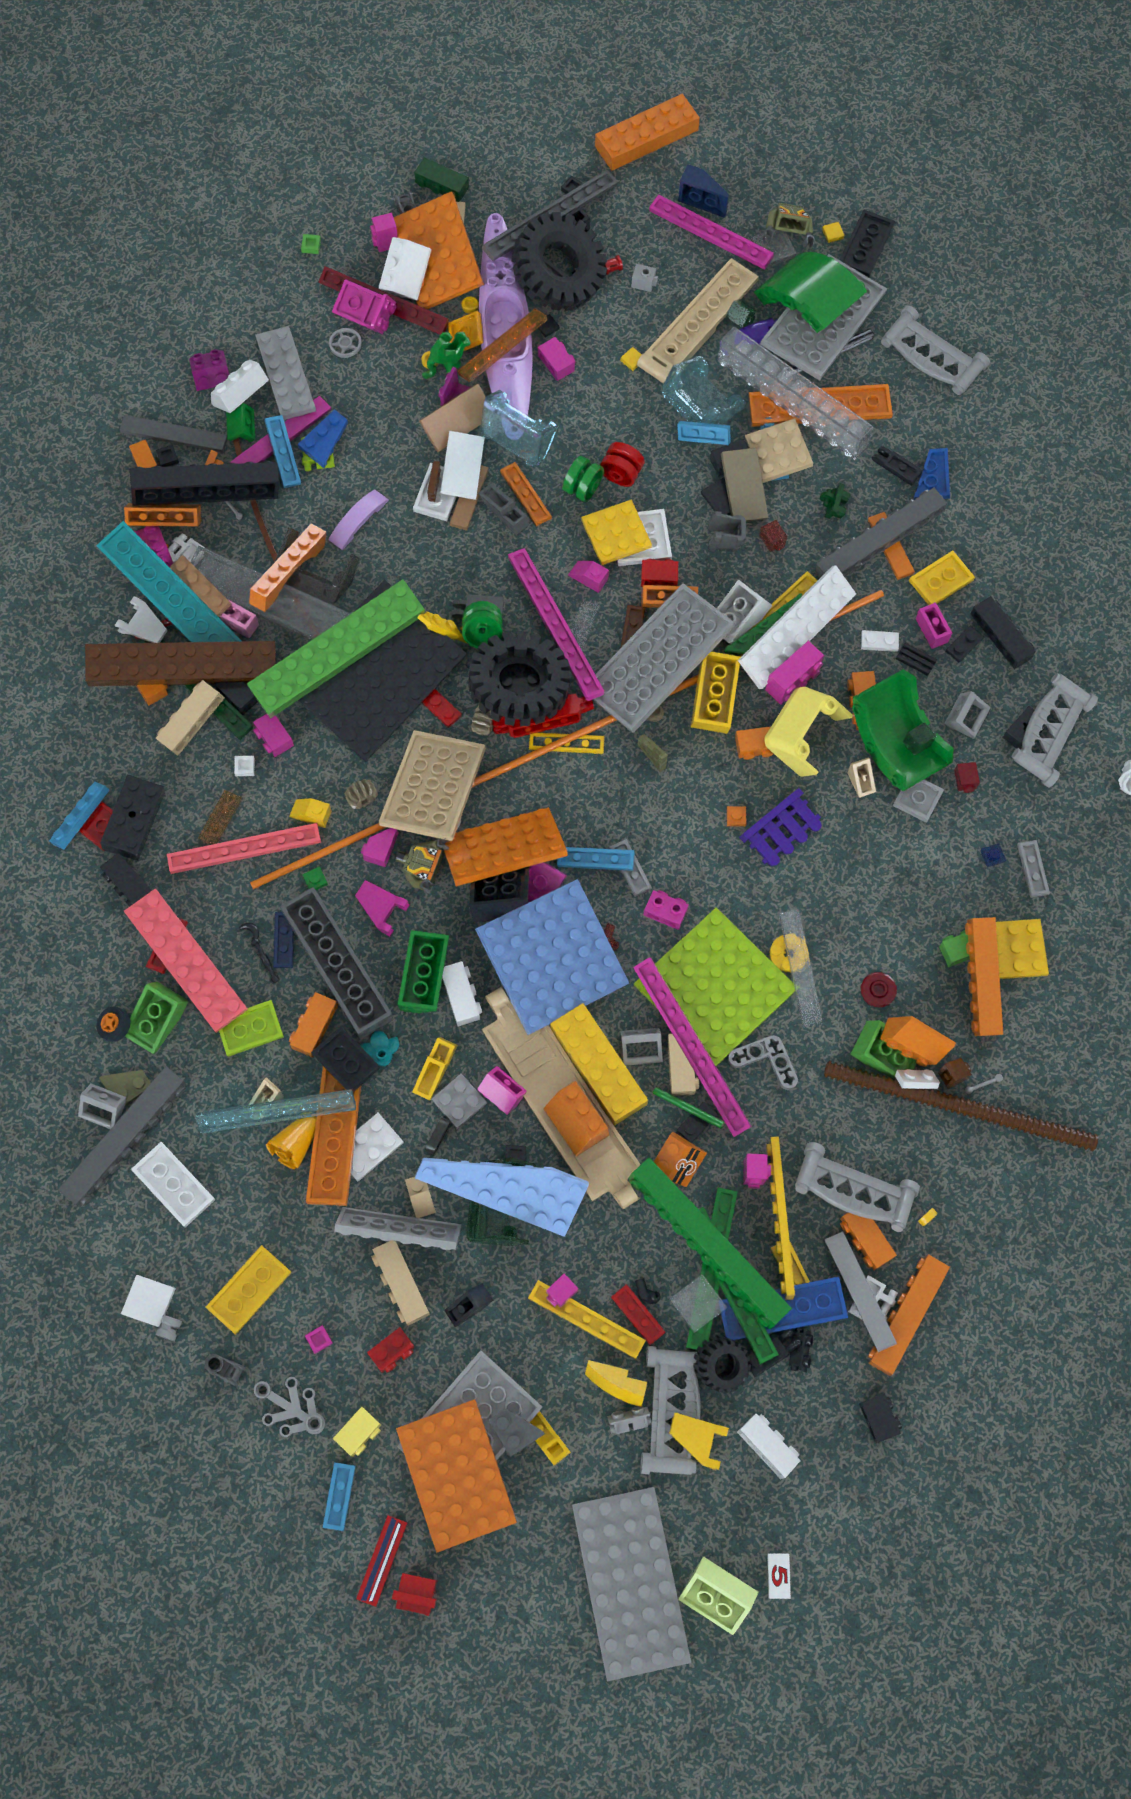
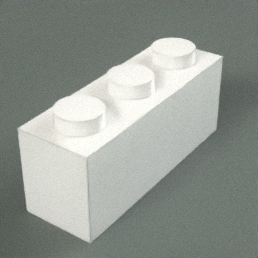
[442,961,482,1026]

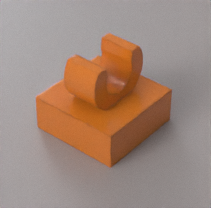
[205,450,224,465]

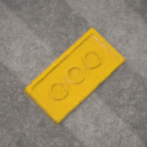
[206,1245,292,1335]

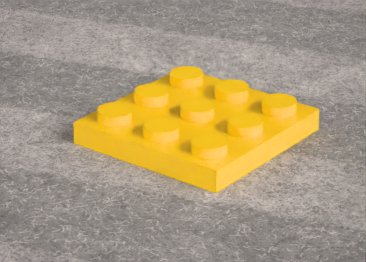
[581,500,652,566]
[996,919,1049,979]

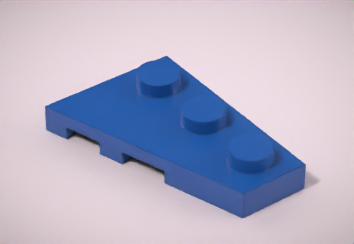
[298,409,348,468]
[914,448,950,500]

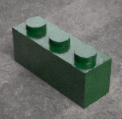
[414,157,469,202]

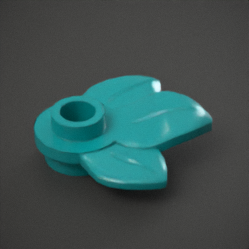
[360,1030,399,1066]

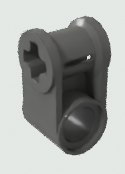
[394,191,416,214]
[205,1354,246,1387]

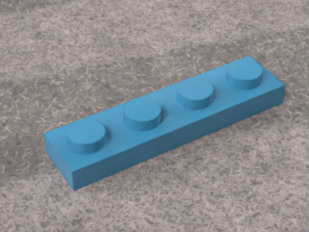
[264,415,301,488]
[49,782,110,850]
[557,847,635,871]

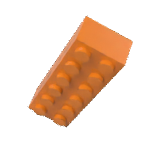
[595,93,700,171]

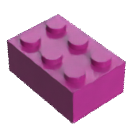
[765,640,824,705]

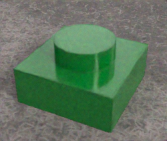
[302,867,328,890]

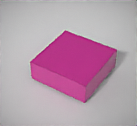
[305,1325,333,1354]

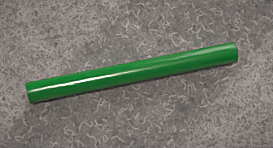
[653,1087,725,1129]

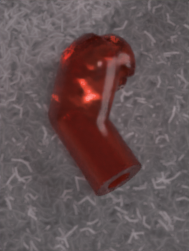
[604,923,619,951]

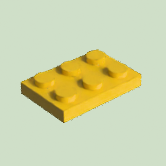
[909,551,975,605]

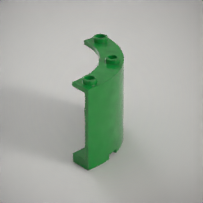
[754,252,867,333]
[852,669,954,791]

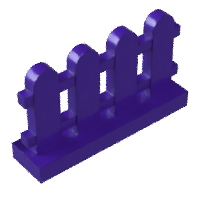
[739,788,822,866]

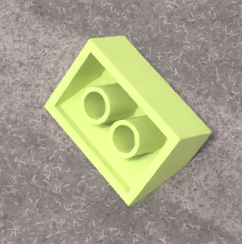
[678,1556,758,1635]

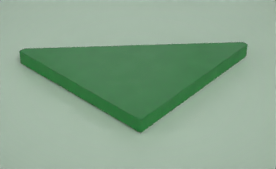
[724,593,802,655]

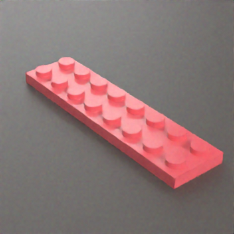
[124,888,248,1033]

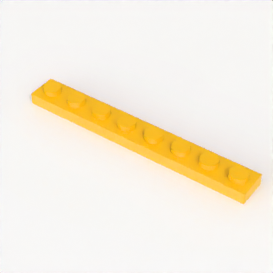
[766,1137,795,1300]

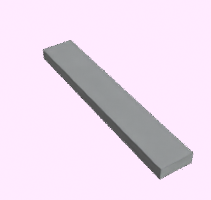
[825,1232,897,1352]

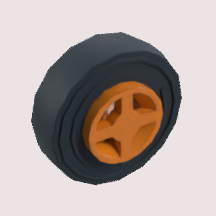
[96,1006,131,1042]

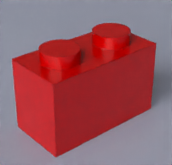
[641,558,679,587]

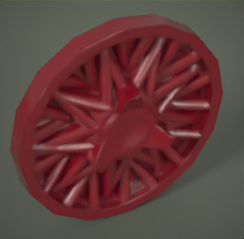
[860,972,897,1008]

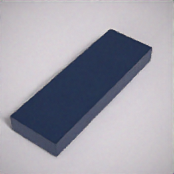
[273,912,294,968]

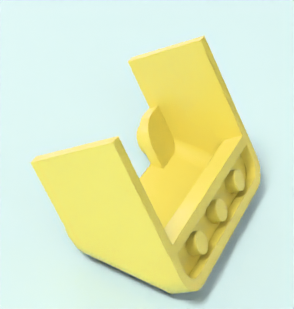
[764,687,853,777]

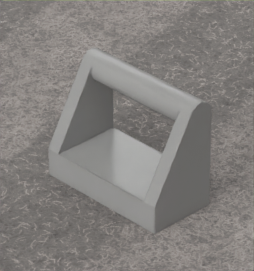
[944,691,990,739]
[620,1028,663,1066]
[78,1083,126,1129]

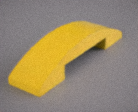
[530,1411,571,1465]

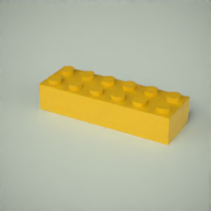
[550,1003,648,1126]

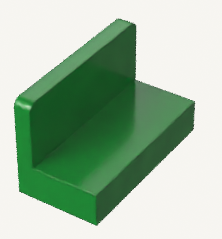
[226,403,255,442]

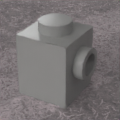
[631,264,658,292]

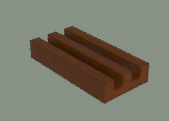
[427,461,441,502]

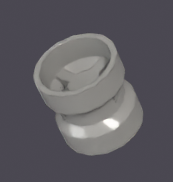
[155,1315,182,1342]

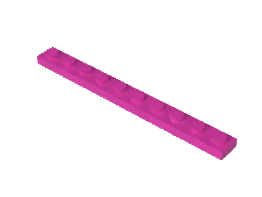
[508,548,604,701]
[633,957,752,1137]

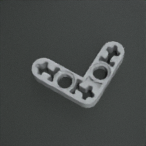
[728,1035,798,1090]

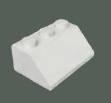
[379,237,432,300]
[211,360,269,413]
[737,1414,800,1479]

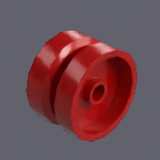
[600,442,645,487]

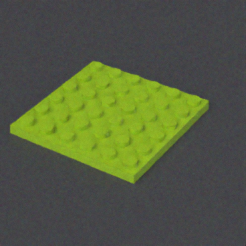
[634,908,798,1066]

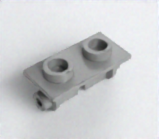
[607,1406,652,1435]

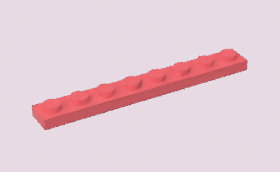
[167,823,321,874]

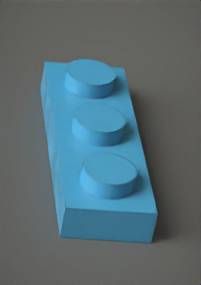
[677,421,731,445]
[323,1462,356,1531]

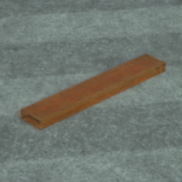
[457,308,548,383]

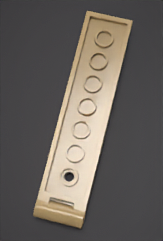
[637,258,759,385]

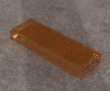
[198,790,242,845]

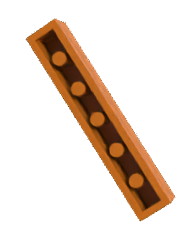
[965,917,1003,1036]
[868,1254,950,1376]

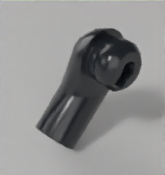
[635,1278,661,1304]

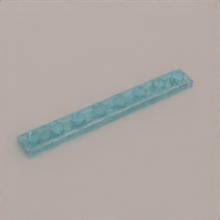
[195,1089,356,1133]

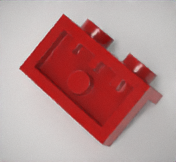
[367,1327,415,1373]

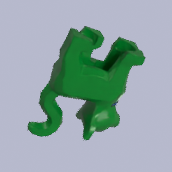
[422,332,471,379]

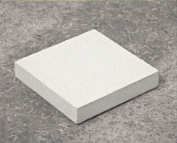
[121,1275,175,1328]

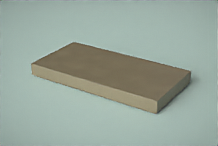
[721,448,768,522]

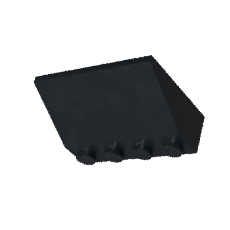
[469,866,530,923]

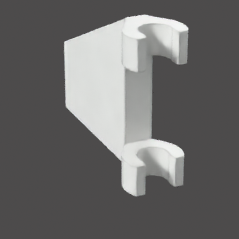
[115,597,167,643]

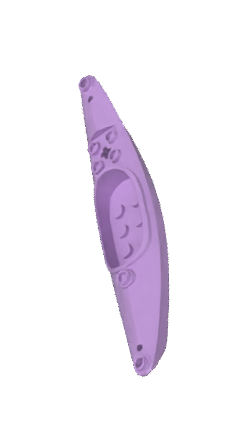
[479,213,532,439]

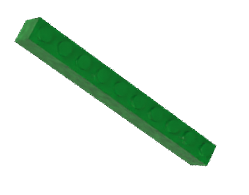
[628,1158,792,1329]

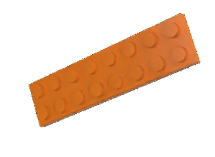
[748,384,893,427]
[306,1067,361,1206]

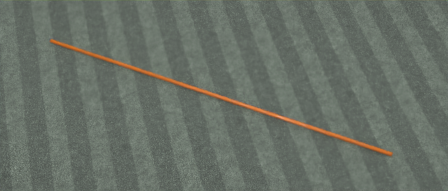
[250,590,884,889]

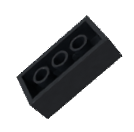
[100,774,165,861]

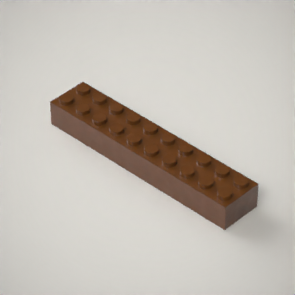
[85,641,276,686]

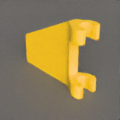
[669,1413,729,1470]

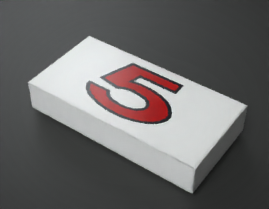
[767,1554,791,1599]

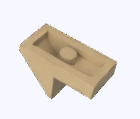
[405,1177,436,1218]

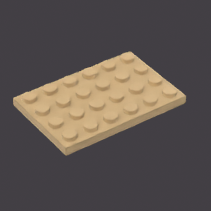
[379,730,486,841]

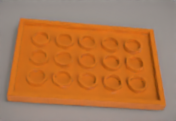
[393,191,484,310]
[443,807,568,886]
[396,1399,517,1553]

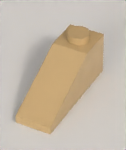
[667,1034,699,1096]

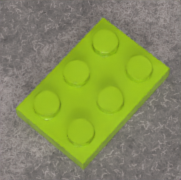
[219,1000,284,1057]

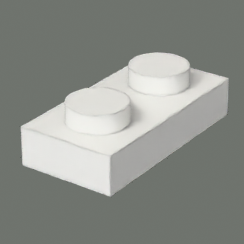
[861,630,899,652]
[895,1069,940,1089]

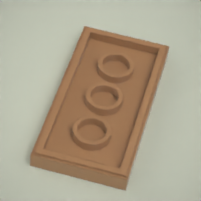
[419,384,496,452]

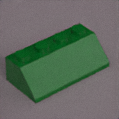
[398,930,450,1013]

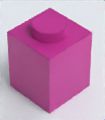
[546,1274,578,1308]

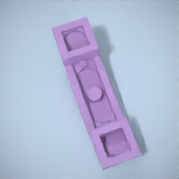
[328,490,389,550]

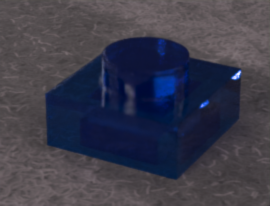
[980,843,1006,868]

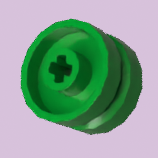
[562,455,604,503]
[462,601,503,649]

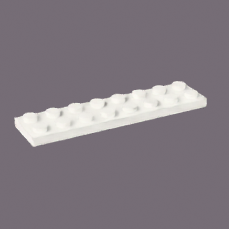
[738,565,856,689]

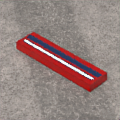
[356,1515,408,1607]

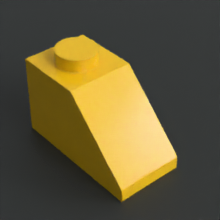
[289,798,332,828]

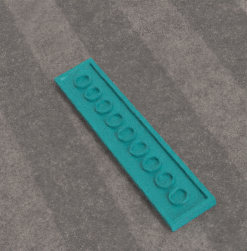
[96,521,241,642]

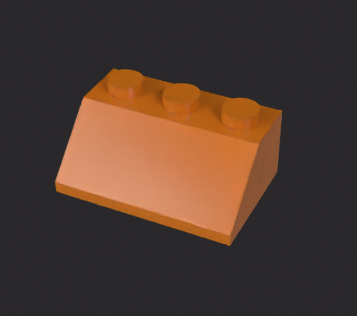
[880,1016,956,1067]
[543,1081,609,1157]

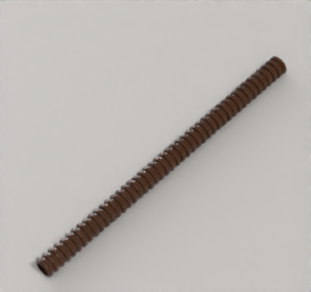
[824,1060,1098,1151]

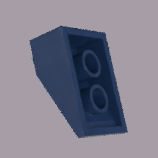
[678,165,729,218]

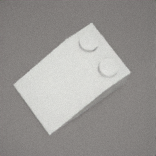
[717,580,772,644]

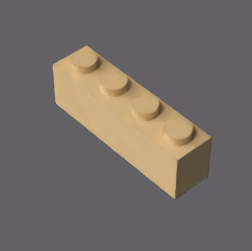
[156,680,225,756]
[371,1240,430,1326]

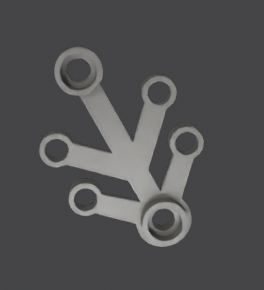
[254,1377,325,1437]

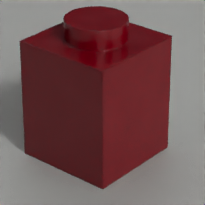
[954,762,980,793]

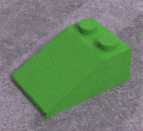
[125,982,189,1054]
[851,1020,917,1079]

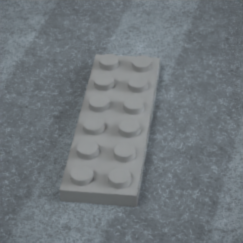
[255,326,316,420]
[334,1207,462,1250]

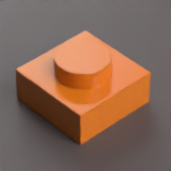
[727,806,746,826]

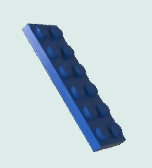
[718,1277,848,1340]

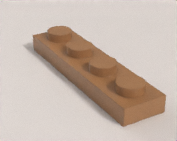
[170,554,232,617]

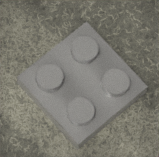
[893,780,944,823]
[431,1073,487,1129]

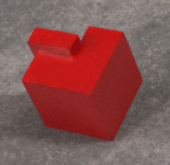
[392,1573,437,1616]

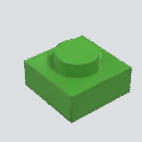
[301,234,321,254]

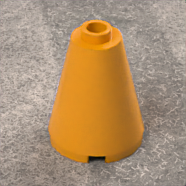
[266,1113,316,1169]

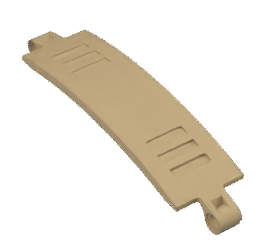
[482,987,640,1209]

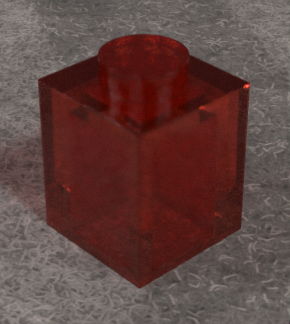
[759,520,787,552]

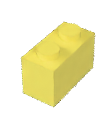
[333,1407,381,1457]

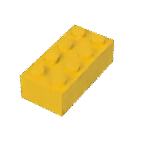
[691,652,741,734]

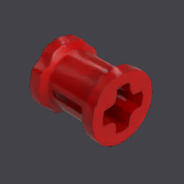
[603,255,623,275]

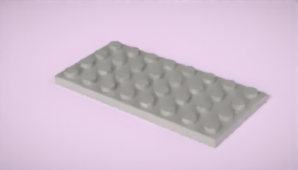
[760,254,887,381]
[592,583,736,733]
[572,1487,691,1681]

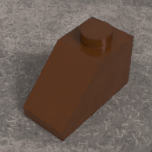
[938,1058,972,1089]

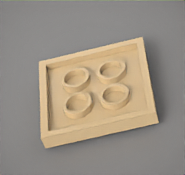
[745,418,813,483]

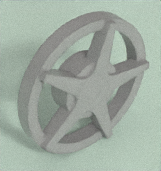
[329,328,362,358]

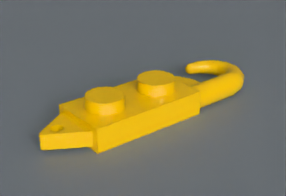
[417,611,467,644]

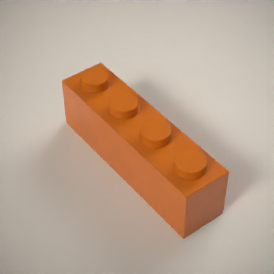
[124,503,201,526]

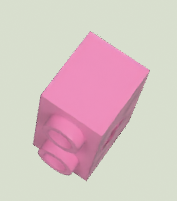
[219,600,259,639]

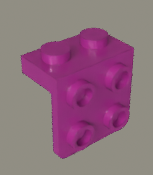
[189,350,229,391]

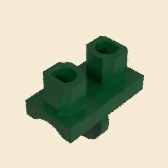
[819,483,850,519]

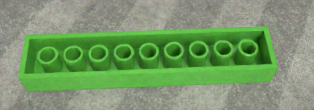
[247,579,425,719]

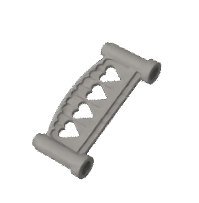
[881,305,990,395]
[1012,673,1098,788]
[795,1142,920,1232]
[640,1346,701,1475]

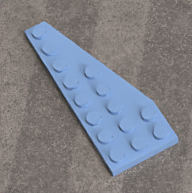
[415,1158,589,1237]

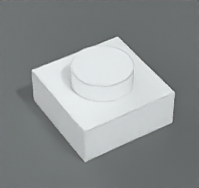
[234,756,255,776]

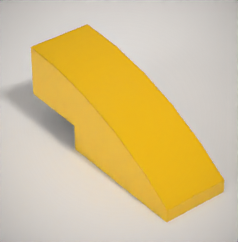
[412,1037,458,1100]
[585,1360,647,1407]

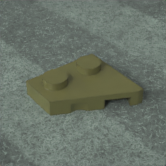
[637,734,668,772]
[99,1070,151,1107]

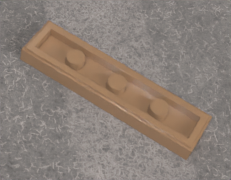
[450,465,489,531]

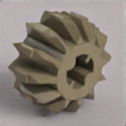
[471,705,493,736]
[344,779,378,809]

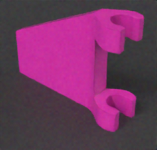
[355,880,410,937]

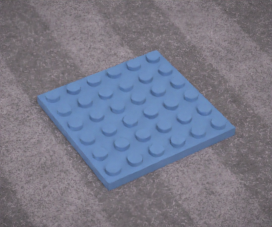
[475,879,629,1035]

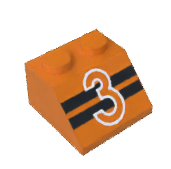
[654,1132,707,1187]

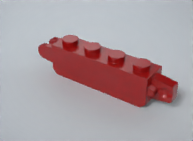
[492,693,594,738]

